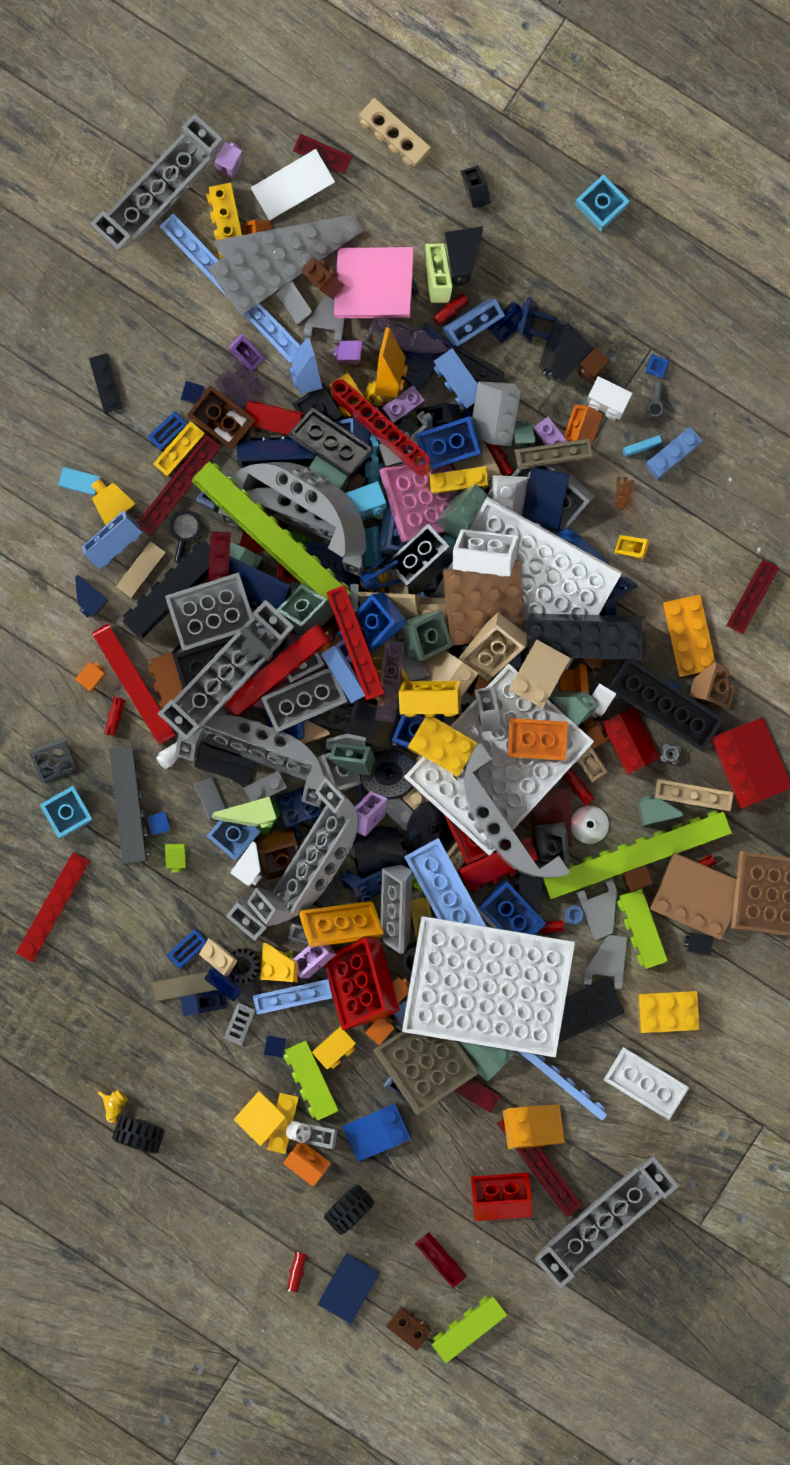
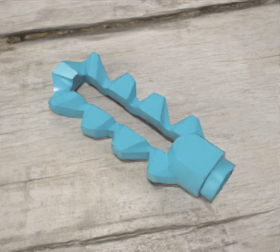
[365,408,384,484]

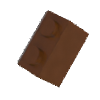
[255,827,299,880]

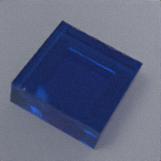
[181,381,205,404]
[264,1035,286,1058]

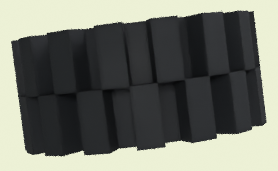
[228,948,262,984]

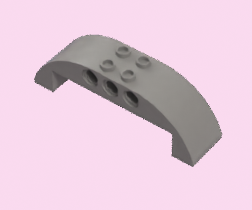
[90,113,223,251]
[231,462,366,557]
[218,488,364,576]
[158,600,294,741]
[175,715,324,808]
[464,743,570,878]
[247,777,358,926]
[534,1156,679,1289]

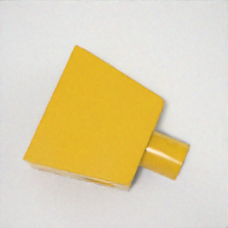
[91,479,136,525]

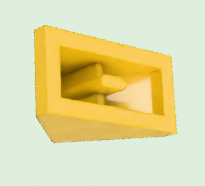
[614,535,650,562]

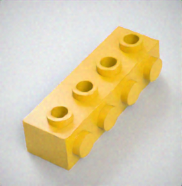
[206,183,242,259]

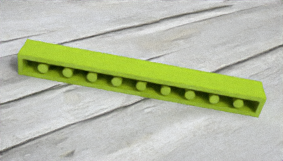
[192,462,351,605]
[543,810,731,900]

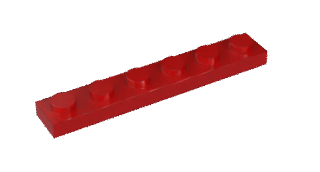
[326,585,385,701]
[16,852,90,962]

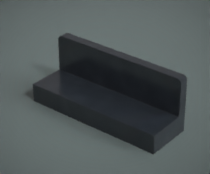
[194,744,255,785]

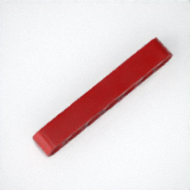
[331,379,431,476]
[92,623,176,745]
[224,624,330,717]

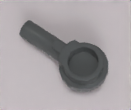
[646,382,665,420]

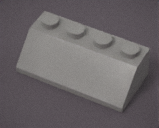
[261,668,347,733]
[380,865,413,954]

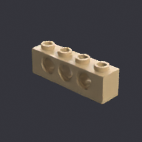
[359,98,431,168]

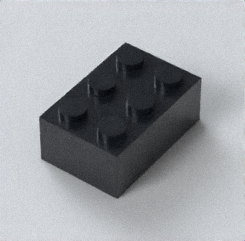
[386,524,453,595]

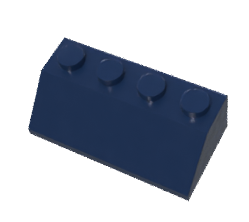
[237,437,314,467]
[228,556,291,610]

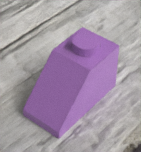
[334,341,363,367]

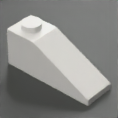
[591,684,616,719]

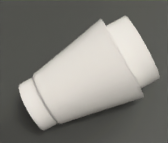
[156,742,179,769]

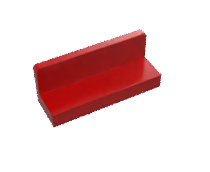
[245,400,306,435]

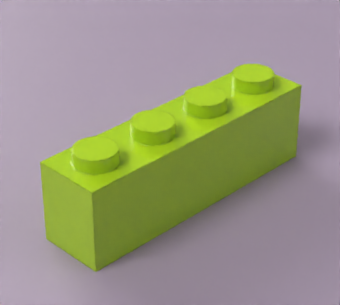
[617,888,667,969]
[283,1040,339,1121]
[431,1295,507,1363]

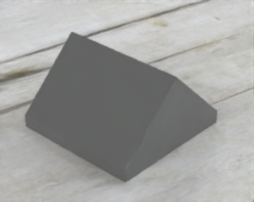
[535,822,570,869]

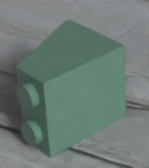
[435,484,489,541]

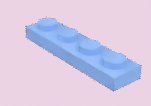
[253,979,332,1014]

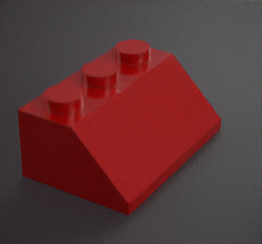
[601,708,660,775]
[471,1172,532,1221]

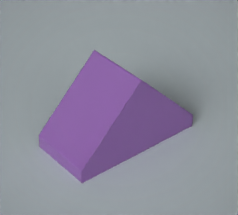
[229,334,264,371]

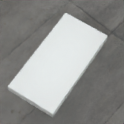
[250,149,335,221]
[603,1047,689,1121]

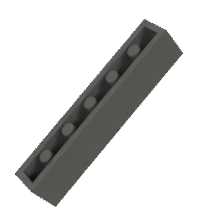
[109,746,150,864]

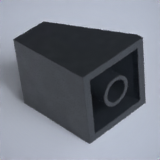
[444,226,483,287]
[538,320,594,382]
[346,700,401,751]
[353,826,408,878]

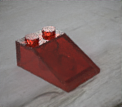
[531,788,572,848]

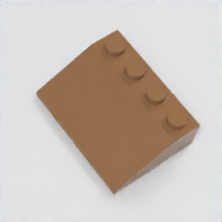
[650,852,737,940]

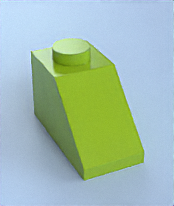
[165,844,187,873]

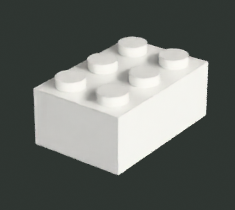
[453,529,518,576]

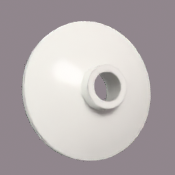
[570,806,609,844]

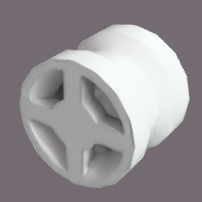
[286,1121,311,1143]

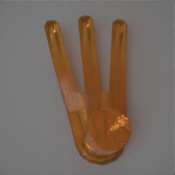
[616,477,634,510]

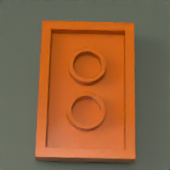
[507,718,568,761]

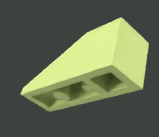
[425,244,452,303]
[212,797,276,828]

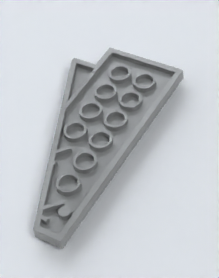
[208,214,364,316]

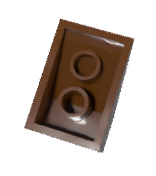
[187,385,256,450]

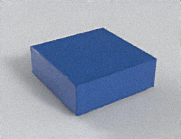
[645,354,670,379]
[147,812,170,836]

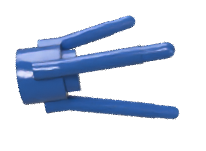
[360,557,403,591]

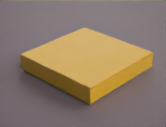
[234,1091,288,1146]

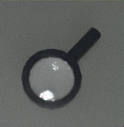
[169,510,202,563]

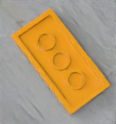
[662,595,715,677]
[299,901,384,947]

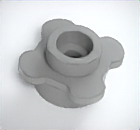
[660,744,681,765]

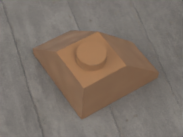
[689,662,735,710]

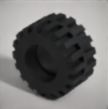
[112,1115,165,1154]
[324,1184,375,1235]

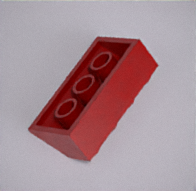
[458,838,538,893]

